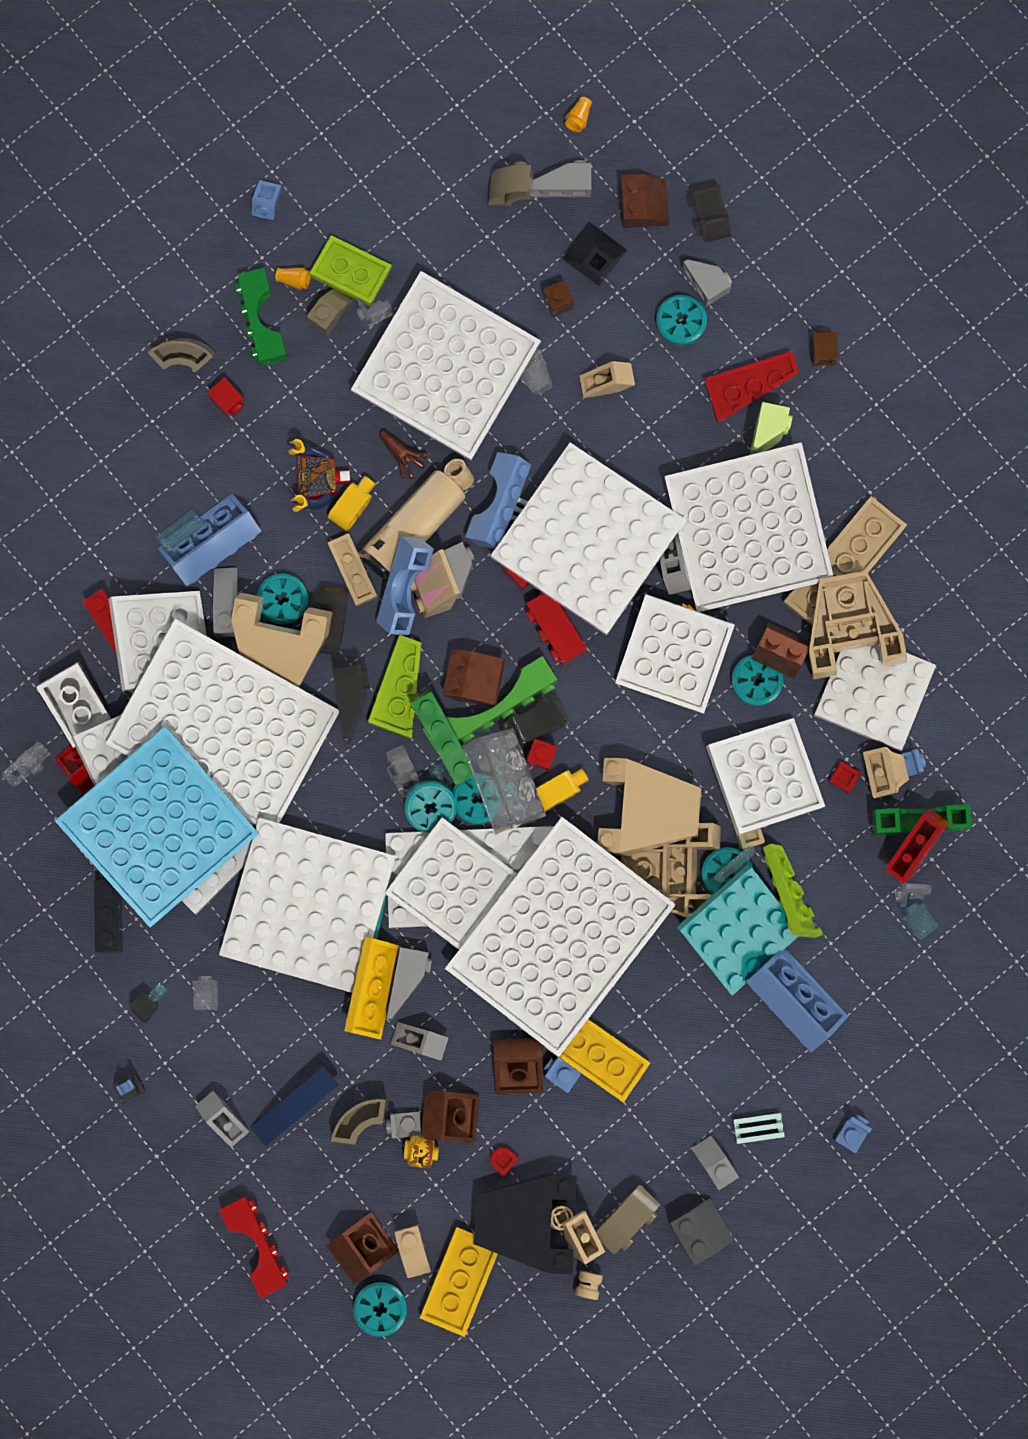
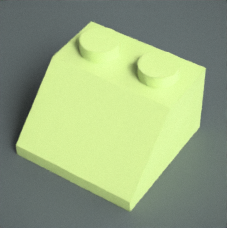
[750,402,793,455]

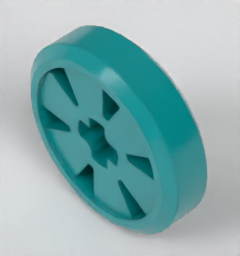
[656,295,707,346]
[257,574,308,626]
[731,654,783,706]
[453,772,504,825]
[404,780,457,833]
[701,847,753,895]
[353,1282,407,1337]

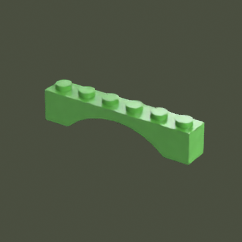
[422,656,557,756]

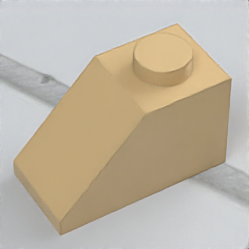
[579,361,635,398]
[563,1210,605,1264]
[394,1224,431,1278]

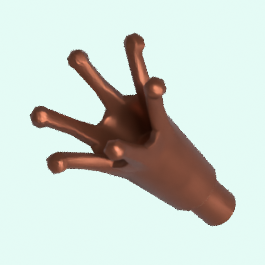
[379,430,428,478]

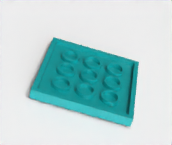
[676,864,799,995]

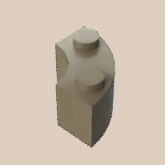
[488,162,533,206]
[148,338,217,372]
[331,1099,387,1145]
[596,1184,661,1255]

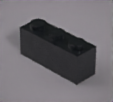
[94,880,123,953]

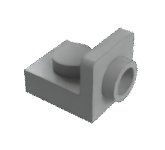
[386,1112,421,1138]

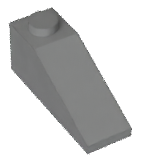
[531,160,591,197]
[660,533,691,595]
[213,568,239,638]
[387,947,432,1020]

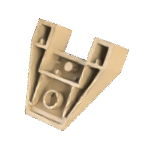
[809,571,907,679]
[231,593,332,688]
[598,758,701,856]
[621,823,721,918]

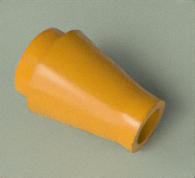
[565,97,592,132]
[275,268,311,290]

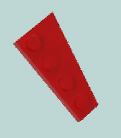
[704,351,799,424]

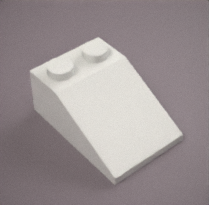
[37,661,112,748]

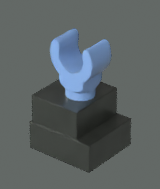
[113,1072,145,1103]

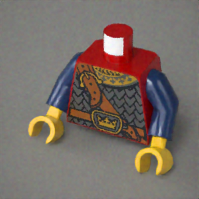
[288,439,351,512]

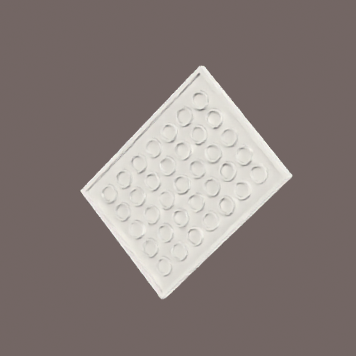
[105,619,340,826]
[445,817,676,1057]

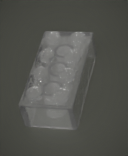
[463,728,546,834]

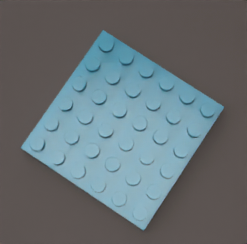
[55,726,259,927]

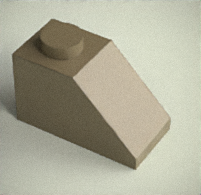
[307,288,354,337]

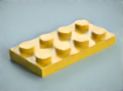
[344,937,401,1039]
[545,1019,650,1103]
[420,1227,498,1337]

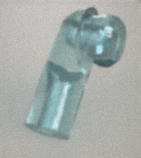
[429,763,454,792]

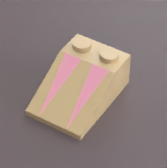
[411,549,460,618]

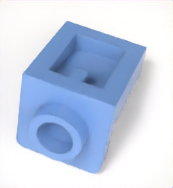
[252,180,281,220]
[900,749,926,777]
[544,1057,582,1093]
[834,1115,872,1153]

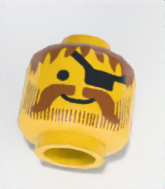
[404,1135,439,1168]

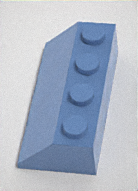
[158,494,262,586]
[746,948,848,1052]

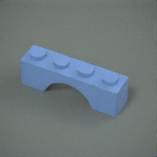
[465,452,531,549]
[376,536,434,635]

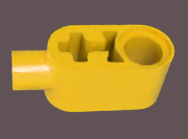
[328,476,375,531]
[535,769,589,813]

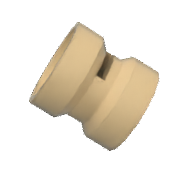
[551,1205,573,1230]
[575,1270,603,1300]

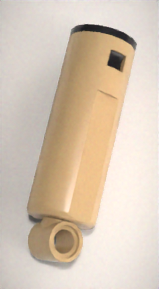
[358,459,474,582]

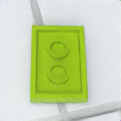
[310,235,392,307]

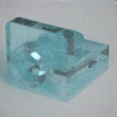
[902,902,939,941]

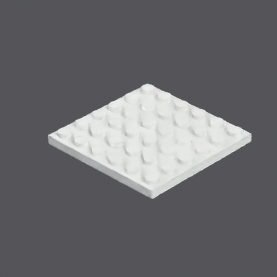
[351,271,541,461]
[665,442,834,612]
[491,443,686,636]
[219,818,396,993]

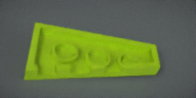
[367,634,421,739]
[763,844,823,938]

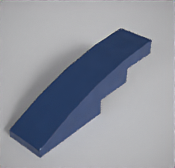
[251,1066,339,1146]

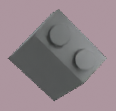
[669,1198,734,1266]

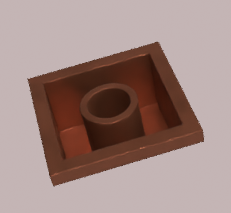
[620,174,669,228]
[752,622,811,679]
[442,649,505,705]
[494,1038,543,1094]
[421,1090,479,1143]
[327,1212,399,1285]

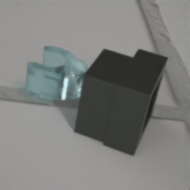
[129,983,167,1023]

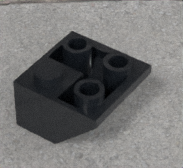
[563,223,627,286]

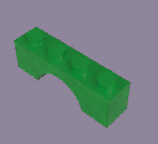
[235,268,288,367]
[409,690,476,785]
[871,804,972,836]

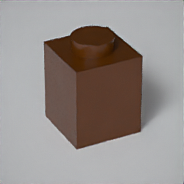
[543,281,574,317]
[811,329,838,366]

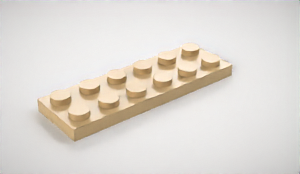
[783,496,907,627]

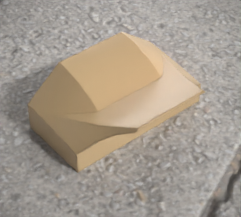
[863,747,909,798]

